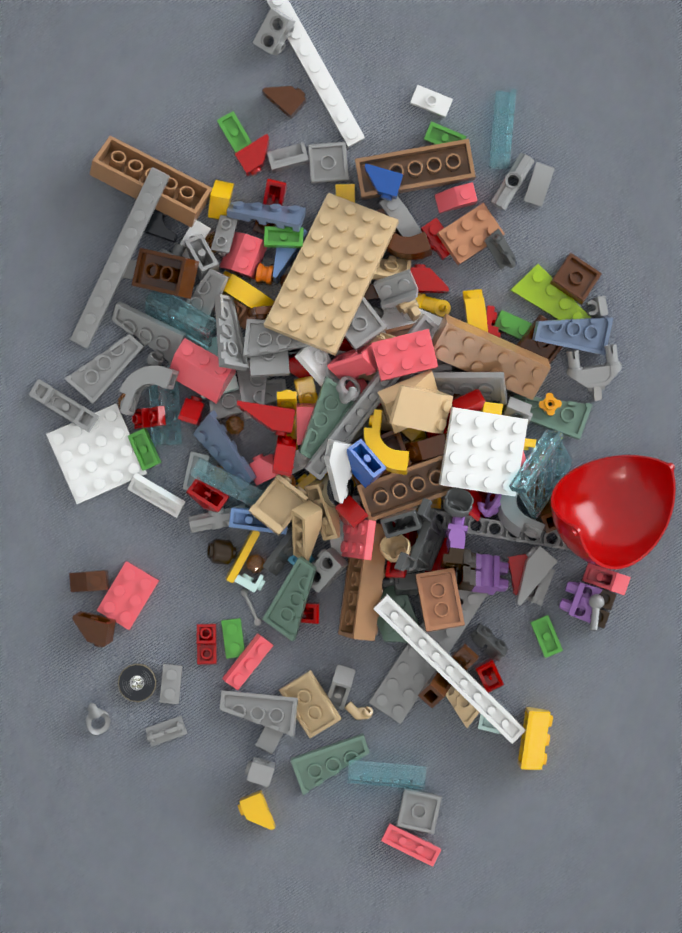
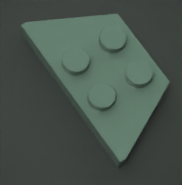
[377,586,421,643]

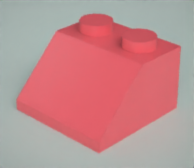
[219,232,267,280]
[327,343,377,379]

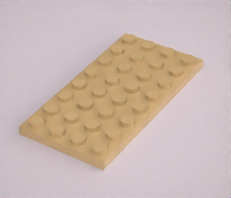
[264,193,399,356]

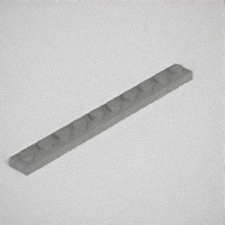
[70,167,170,348]
[304,314,439,481]

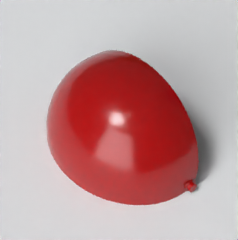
[551,455,676,569]

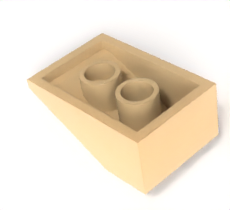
[378,369,438,434]
[389,385,454,434]

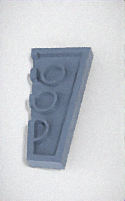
[227,201,306,232]
[532,317,614,355]
[193,410,256,490]

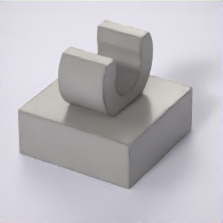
[586,296,608,318]

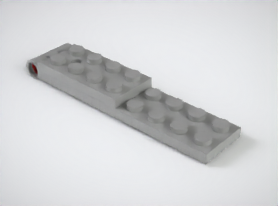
[369,570,488,724]

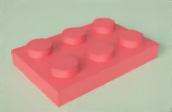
[372,329,438,382]
[341,520,376,560]
[96,561,160,630]

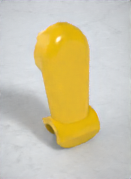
[415,293,451,317]

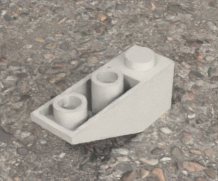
[324,439,353,504]

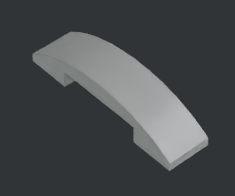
[28,379,100,432]

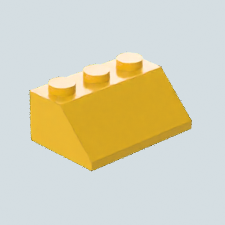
[517,707,553,770]

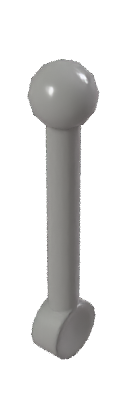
[240,589,262,626]

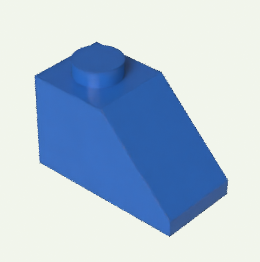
[365,164,403,201]
[346,439,386,488]

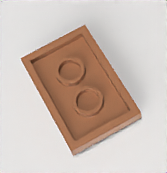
[437,203,505,266]
[415,568,465,632]

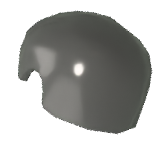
[443,487,474,518]

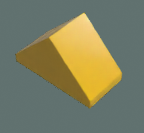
[208,180,234,220]

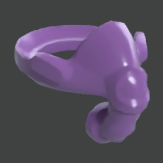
[477,492,502,517]

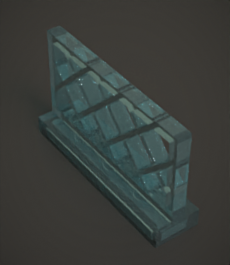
[509,430,573,519]

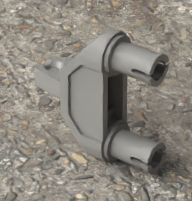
[566,344,622,401]

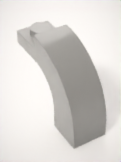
[119,366,179,416]
[497,482,545,540]

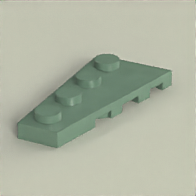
[299,376,355,459]
[513,395,593,440]
[262,556,317,641]
[290,733,370,795]

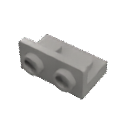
[374,269,418,309]

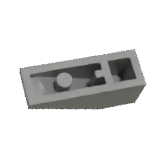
[379,195,422,237]
[516,546,557,606]

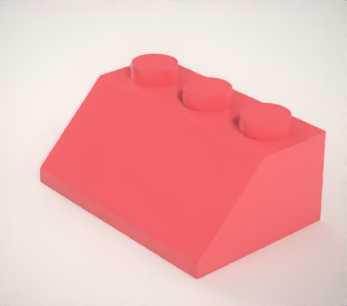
[170,338,236,404]

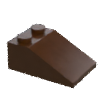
[131,248,199,299]

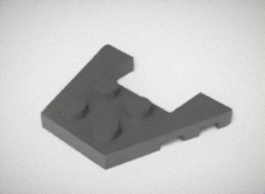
[394,498,445,571]

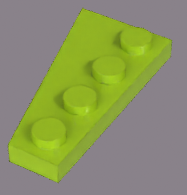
[510,264,591,320]

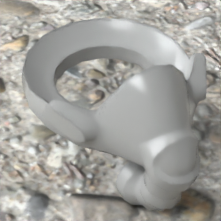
[336,376,361,404]
[86,703,110,735]

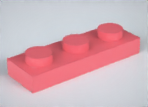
[222,633,274,690]
[381,823,441,867]

